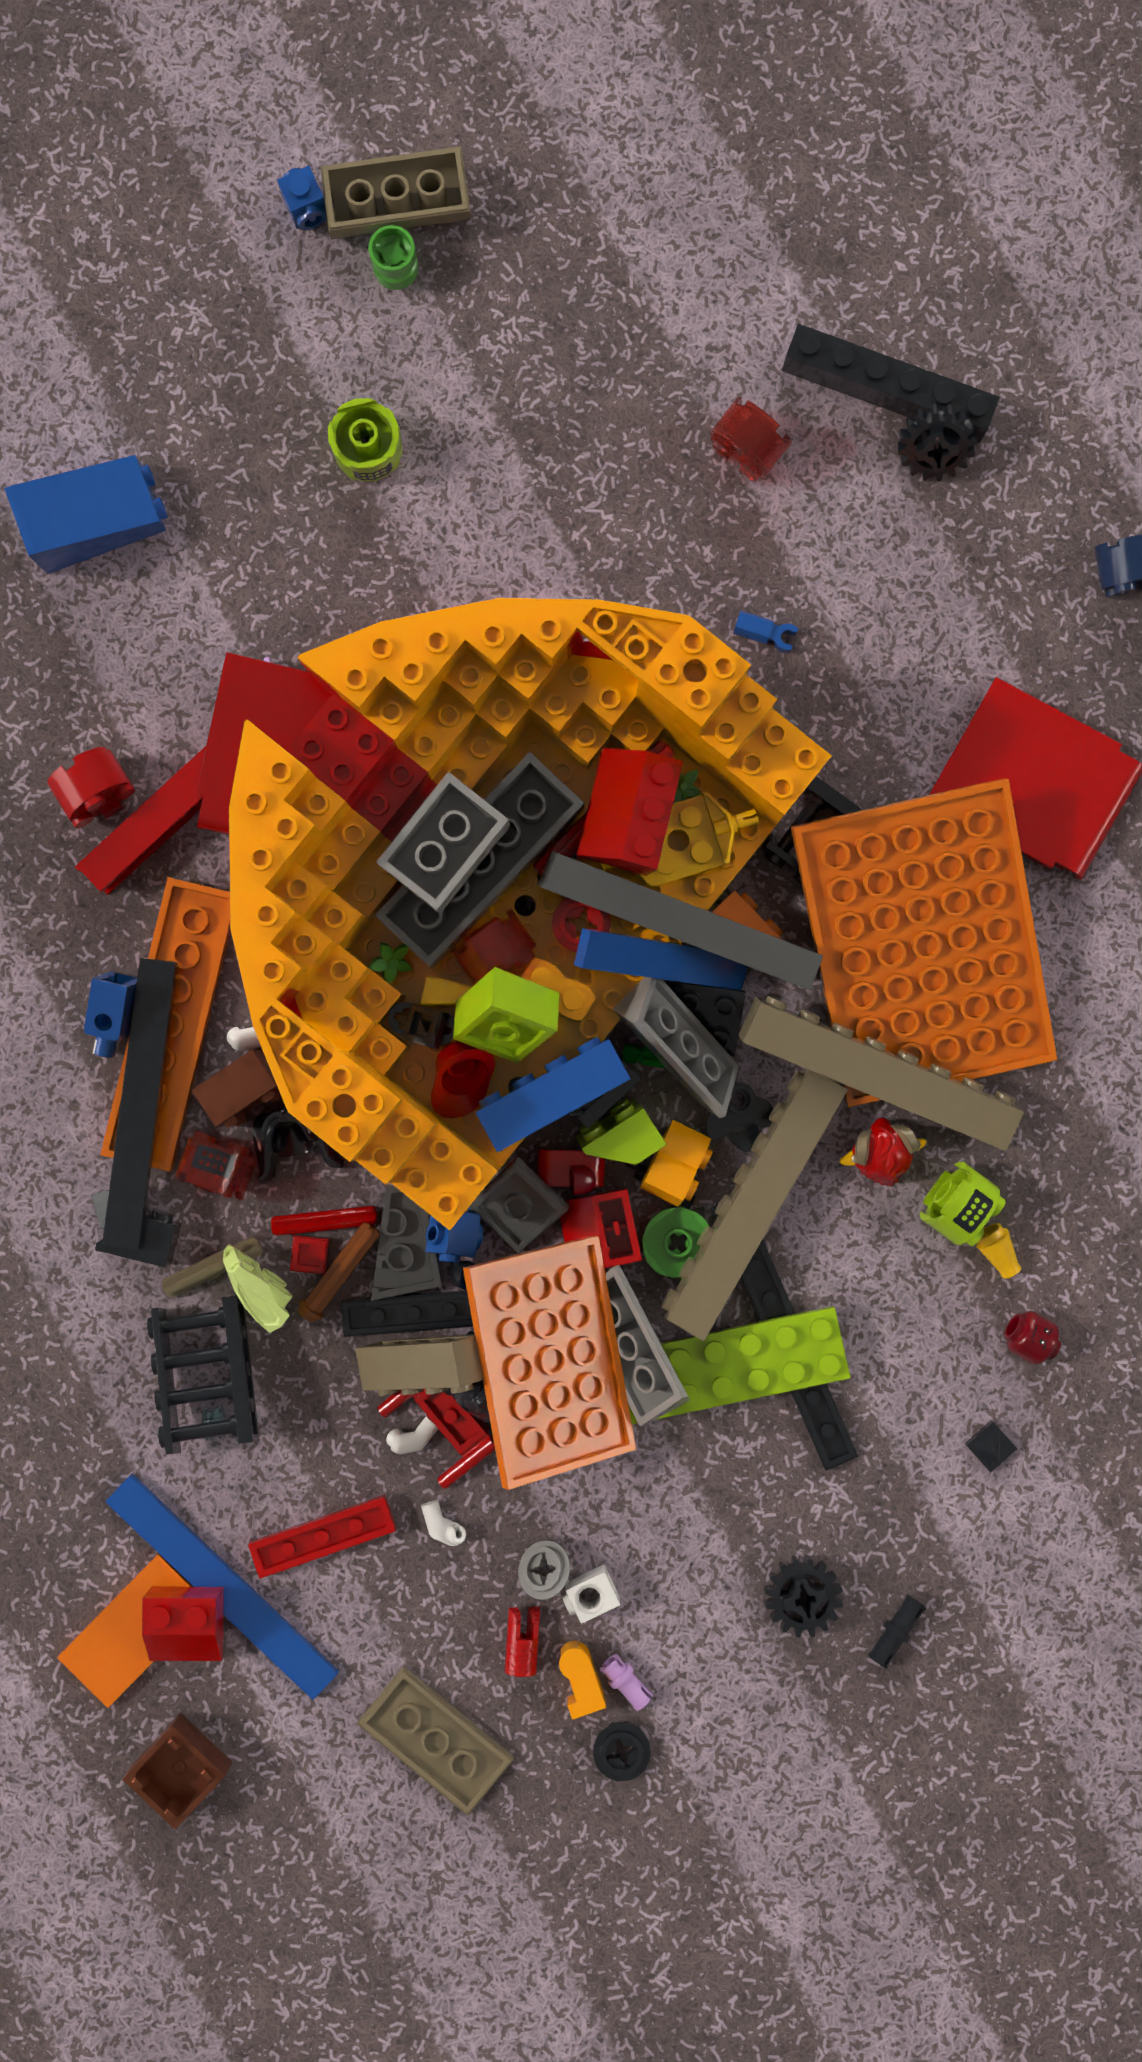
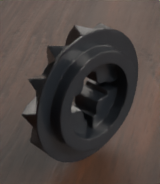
[593,1721,651,1781]

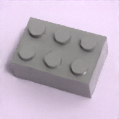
[376,772,510,914]

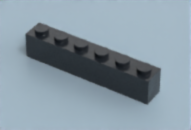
[782,323,1000,443]

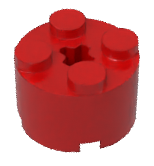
[47,747,135,829]

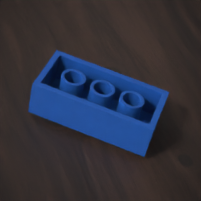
[475,1037,631,1152]

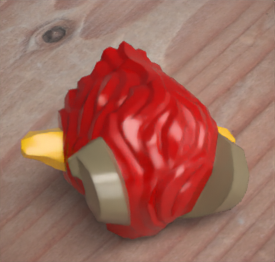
[839,1117,927,1187]

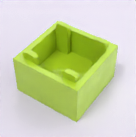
[453,967,560,1063]

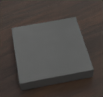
[469,1157,570,1253]

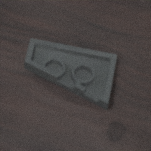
[371,1185,442,1301]

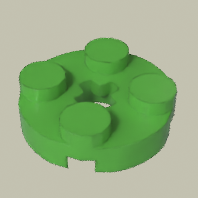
[642,1206,710,1279]

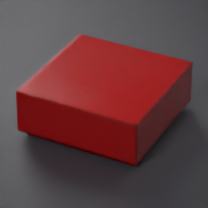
[290,1235,330,1275]

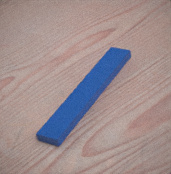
[574,928,748,990]

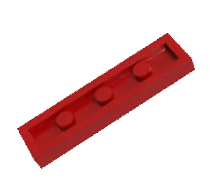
[248,1494,397,1579]

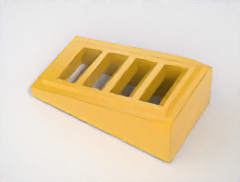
[420,976,473,1007]

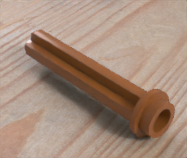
[297,1222,380,1323]

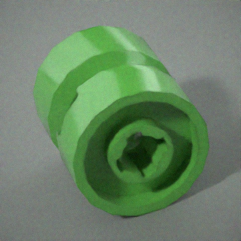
[368,225,419,290]

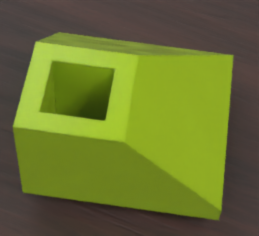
[575,1098,667,1165]

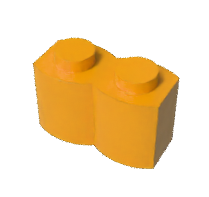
[521,958,596,1022]
[639,1120,713,1207]

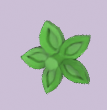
[673,770,702,803]
[369,942,412,984]

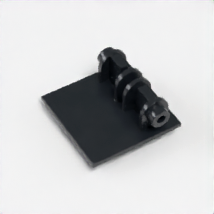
[672,981,746,1056]

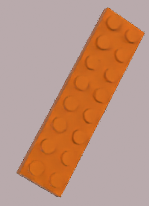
[100,877,231,1172]

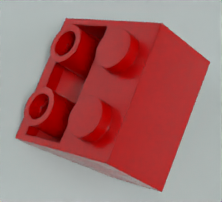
[560,1187,642,1268]

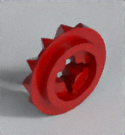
[552,898,611,952]

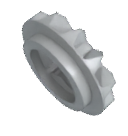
[518,1540,574,1601]

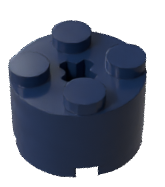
[1094,534,1142,597]

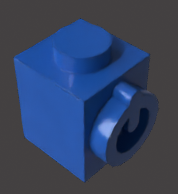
[277,165,327,231]
[425,1212,483,1264]

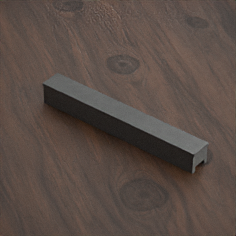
[536,851,823,991]

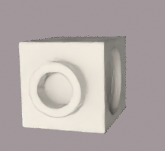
[562,1564,620,1624]

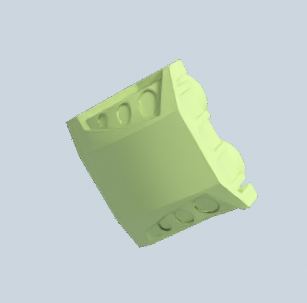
[223,1244,293,1333]

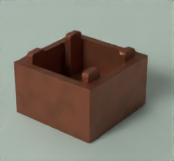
[191,1049,282,1128]
[122,1713,232,1830]

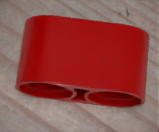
[537,1149,605,1187]

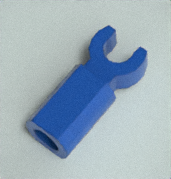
[733,610,798,653]

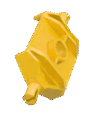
[601,792,759,888]

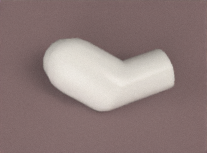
[227,1027,261,1051]
[386,1415,438,1455]
[421,1500,466,1546]

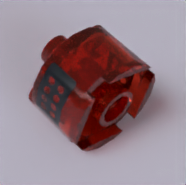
[174,1131,257,1201]

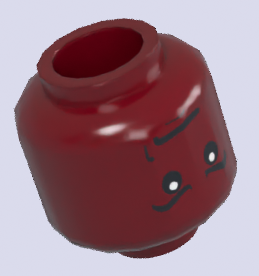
[1004,1311,1061,1365]

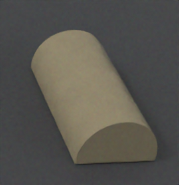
[320,146,471,240]

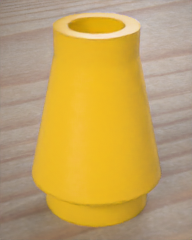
[976,1223,1021,1279]

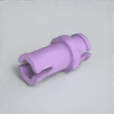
[600,1654,653,1711]

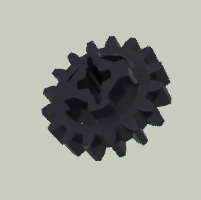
[897,404,977,481]
[764,1555,843,1638]

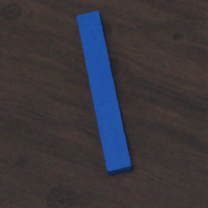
[105,1474,339,1700]

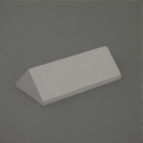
[612,977,739,1118]
[605,1265,690,1427]

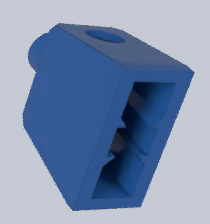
[84,971,137,1058]

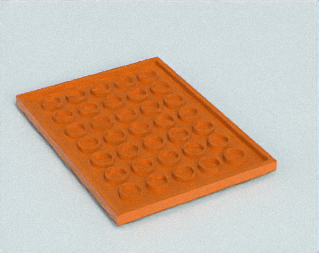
[791,778,1057,1107]

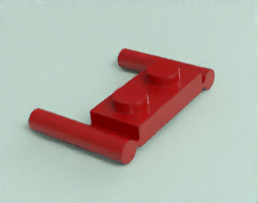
[377,1389,495,1489]

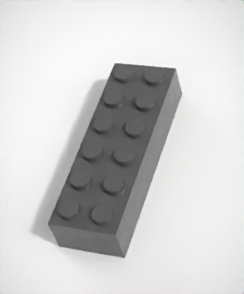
[375,752,584,969]

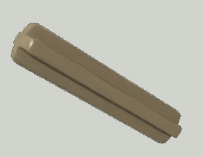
[161,1236,263,1298]

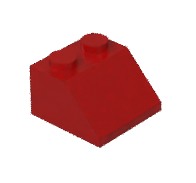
[142,1586,224,1661]

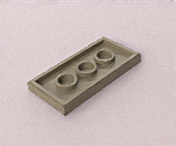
[357,1665,514,1816]

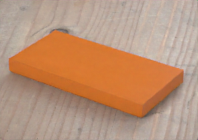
[57,1553,194,1708]

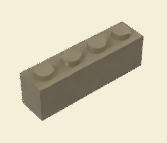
[355,1334,484,1396]

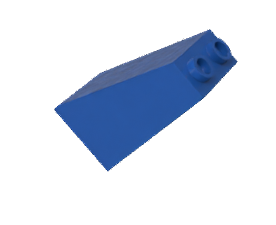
[4,455,168,574]

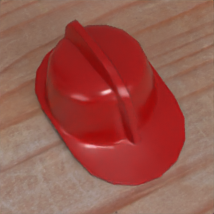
[430,1040,495,1119]

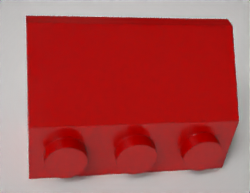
[576,748,683,876]

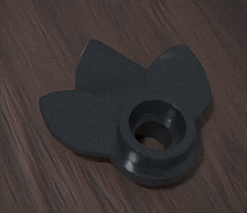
[706,1082,773,1152]

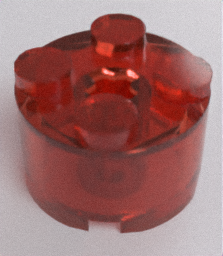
[710,397,792,483]
[450,908,537,985]

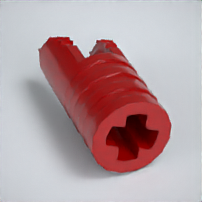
[504,1606,541,1677]

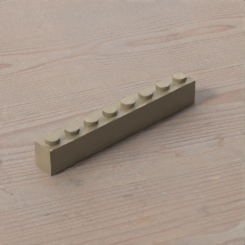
[738,995,1024,1151]
[661,1069,848,1341]

